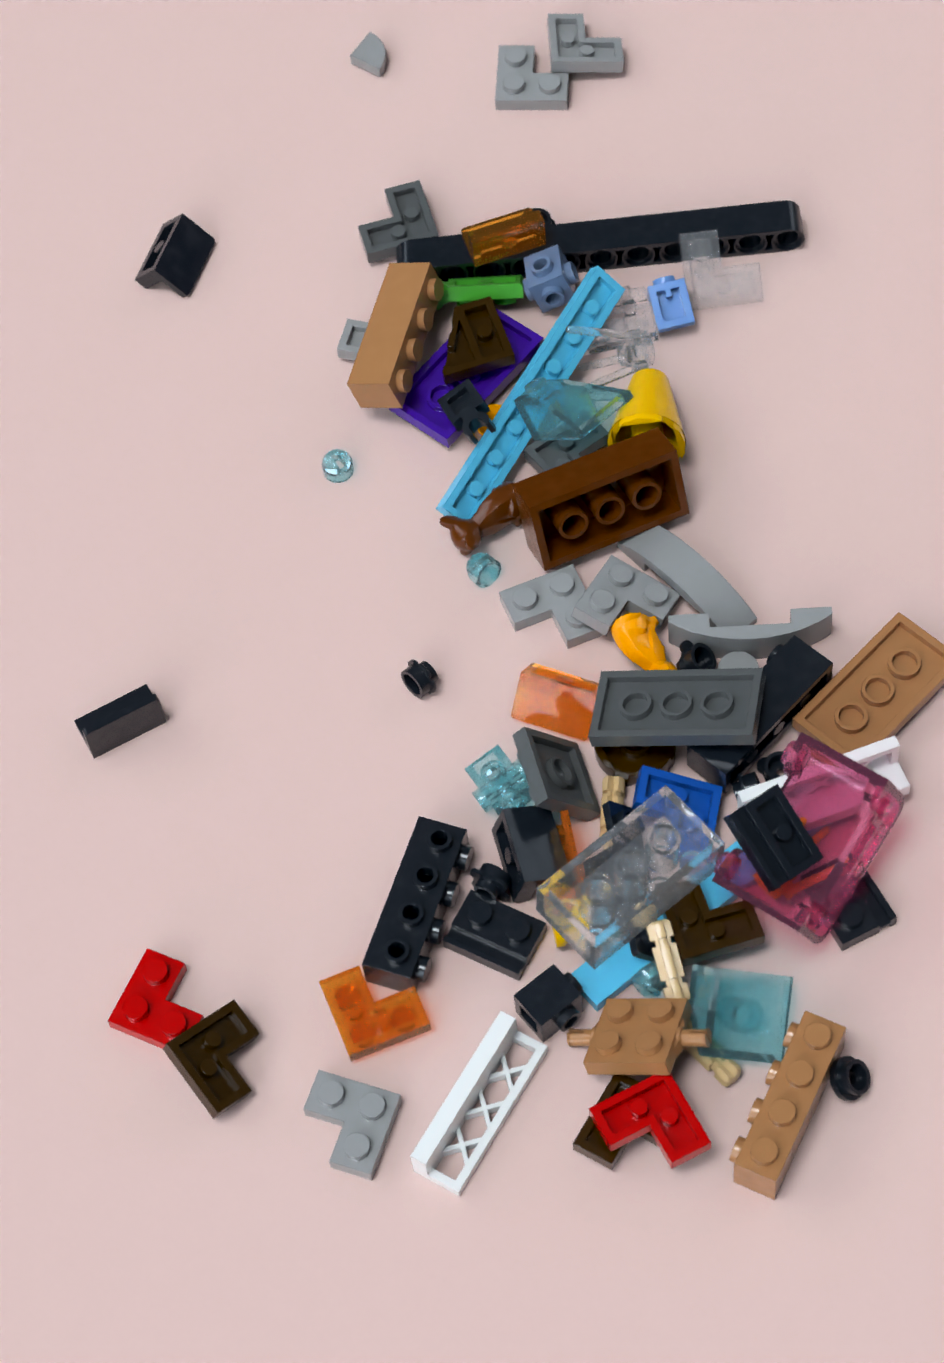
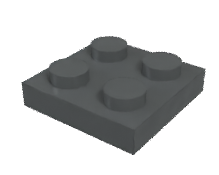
[512,727,601,821]

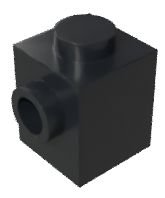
[514,964,583,1043]

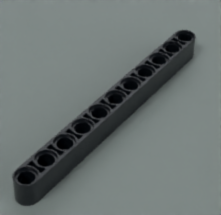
[396,200,805,282]

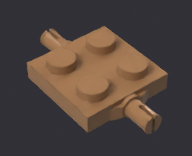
[567,998,712,1075]

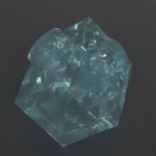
[465,745,532,816]

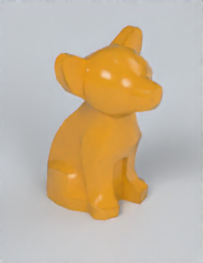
[610,613,677,670]

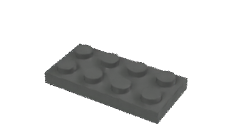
[588,668,766,747]

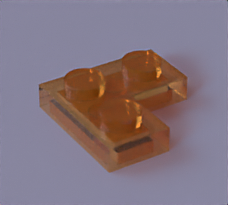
[319,966,431,1061]

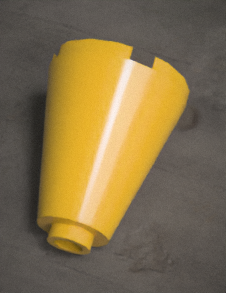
[607,368,686,459]

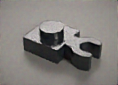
[437,378,496,445]

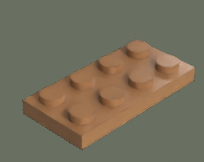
[792,612,944,758]

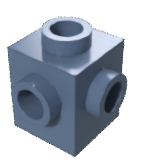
[522,244,579,313]

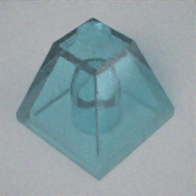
[514,377,633,440]
[689,964,793,1063]

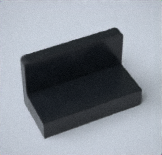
[135,213,215,297]
[74,684,166,759]
[492,806,571,903]

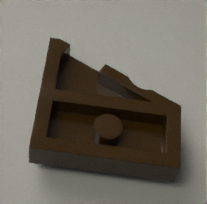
[442,296,515,385]

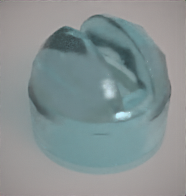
[322,448,354,483]
[466,553,501,588]
[630,961,666,998]

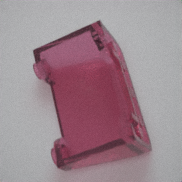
[712,732,905,944]

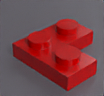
[108,948,204,1049]
[589,1074,711,1169]

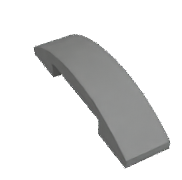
[617,525,757,627]
[668,607,832,659]

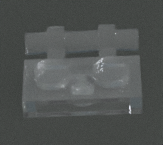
[584,286,659,356]

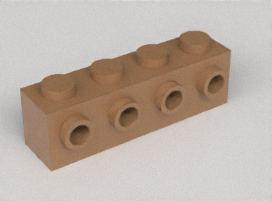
[347,262,444,408]
[729,1010,846,1200]

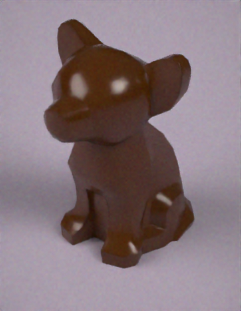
[440,481,522,555]

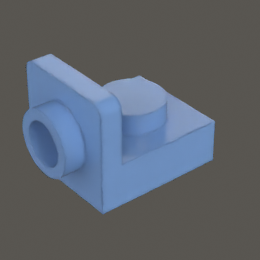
[647,276,695,333]

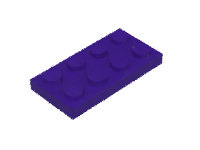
[389,309,544,448]

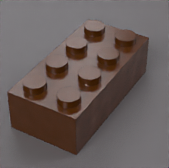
[512,427,689,571]

